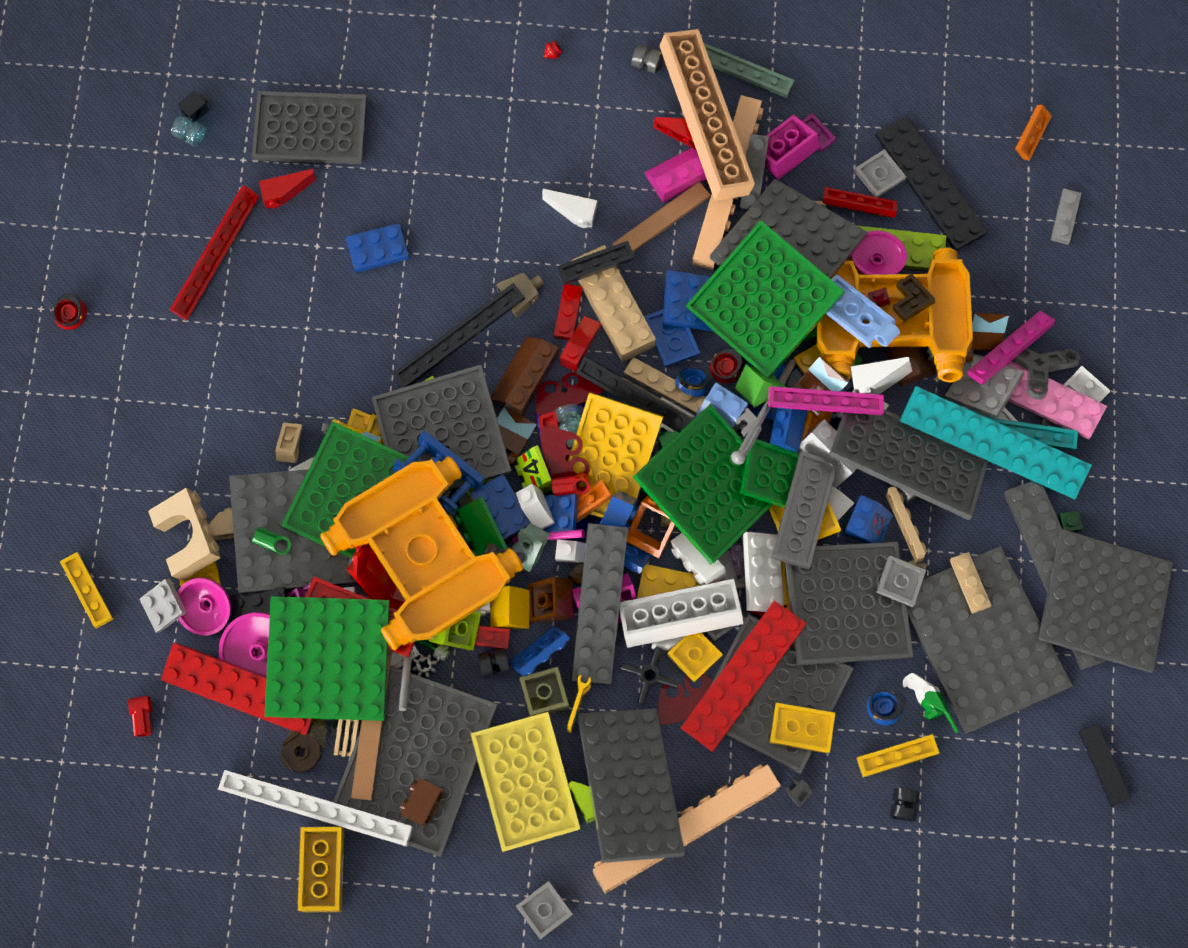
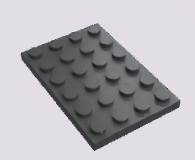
[252,91,367,164]

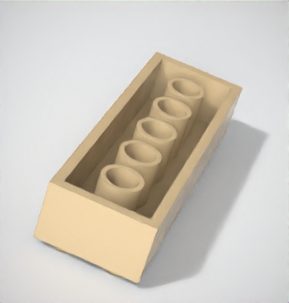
[571,245,656,362]

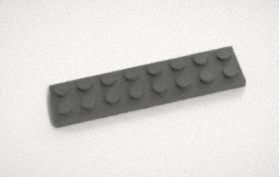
[571,523,628,684]

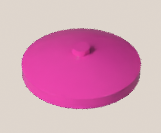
[219,612,270,677]

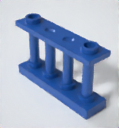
[393,430,485,517]

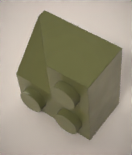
[520,667,569,716]

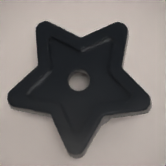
[326,719,352,738]

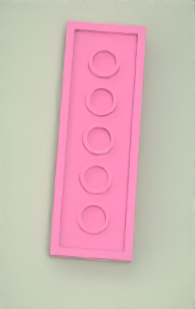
[1007,361,1107,440]

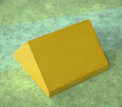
[490,586,529,629]

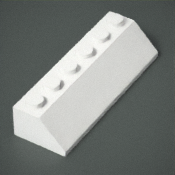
[619,579,743,648]

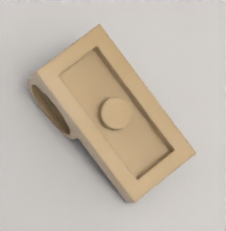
[275,423,302,463]

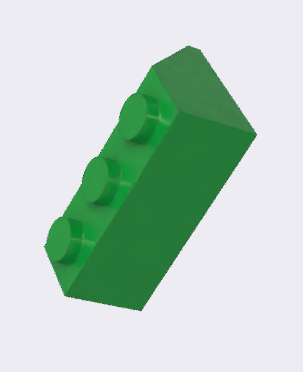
[453,497,508,557]

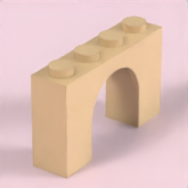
[148,488,221,581]

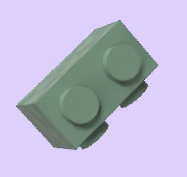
[512,523,550,572]

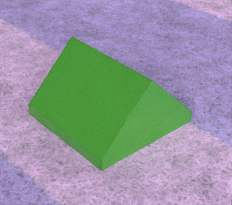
[735,364,786,408]

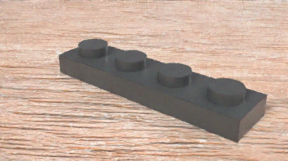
[740,134,769,209]

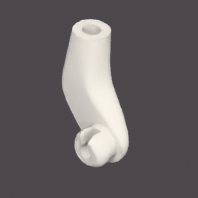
[651,636,685,651]

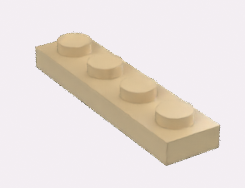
[886,486,926,563]

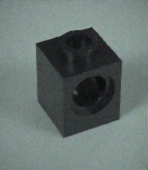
[177,91,209,124]

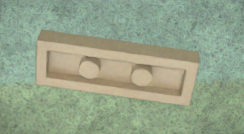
[950,552,991,614]

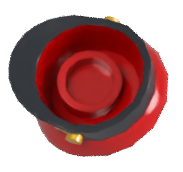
[52,294,87,330]
[710,348,744,383]

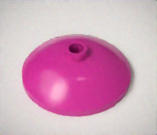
[851,231,907,275]
[177,578,231,636]

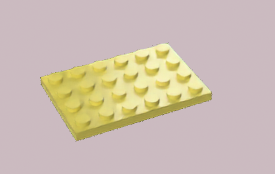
[471,712,580,852]

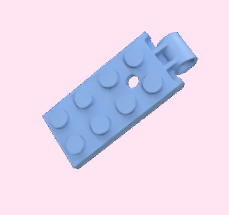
[827,275,900,348]

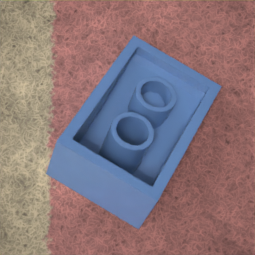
[695,383,750,429]

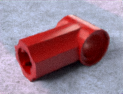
[552,472,591,496]
[128,695,152,737]

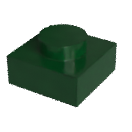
[1058,511,1083,532]

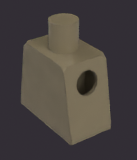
[496,273,544,318]

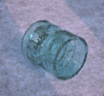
[171,114,206,147]
[555,404,581,434]

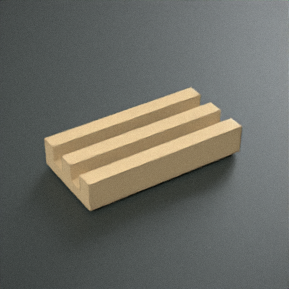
[334,719,359,757]

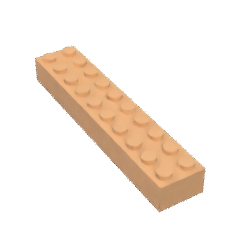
[660,29,755,201]
[593,765,781,894]

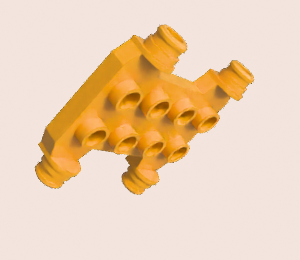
[817,247,973,382]
[320,456,523,650]

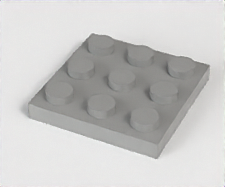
[945,353,1024,419]

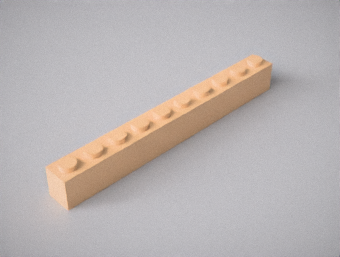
[692,95,764,270]

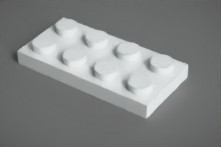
[743,532,784,612]

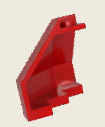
[346,544,406,610]

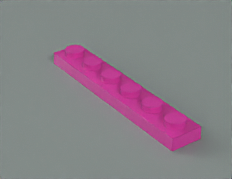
[967,311,1055,385]
[768,386,884,415]

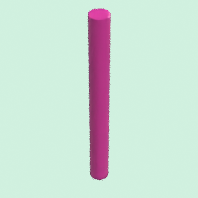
[513,529,585,543]

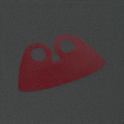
[536,372,604,415]
[541,427,590,485]
[658,674,713,725]

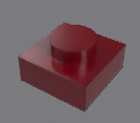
[868,287,891,307]

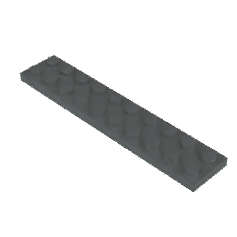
[1003,481,1108,670]

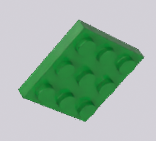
[740,439,799,508]

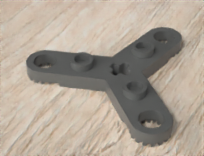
[1003,337,1081,399]

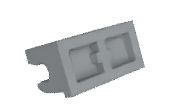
[733,408,757,441]

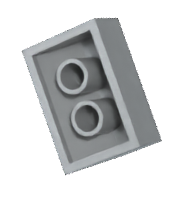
[796,419,857,488]

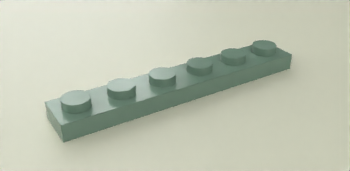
[704,43,794,98]

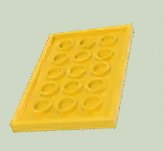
[568,392,664,523]

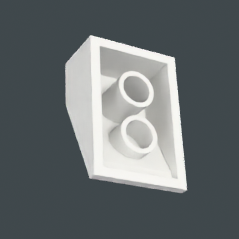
[851,357,912,394]

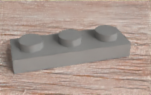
[1050,189,1081,245]

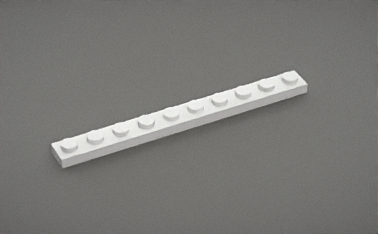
[218,770,413,846]

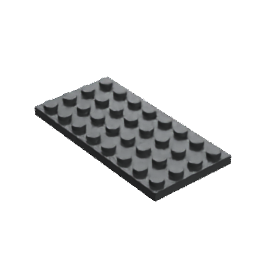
[828,409,988,520]
[578,708,685,863]

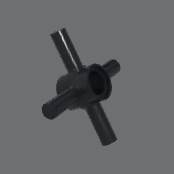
[621,647,679,705]

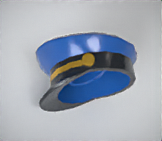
[676,367,712,397]
[867,690,903,725]

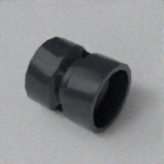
[478,648,510,679]
[890,788,920,822]

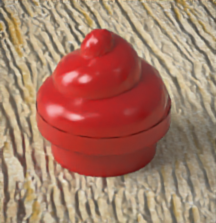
[543,41,563,59]

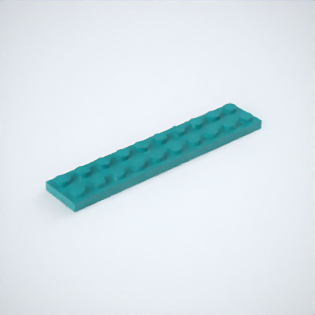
[899,386,1092,500]

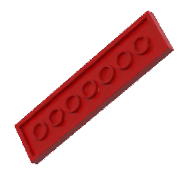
[681,600,807,752]
[161,642,313,736]

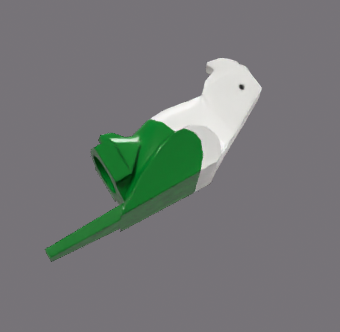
[903,673,959,733]

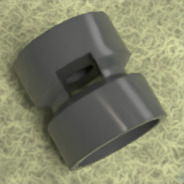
[631,43,663,74]

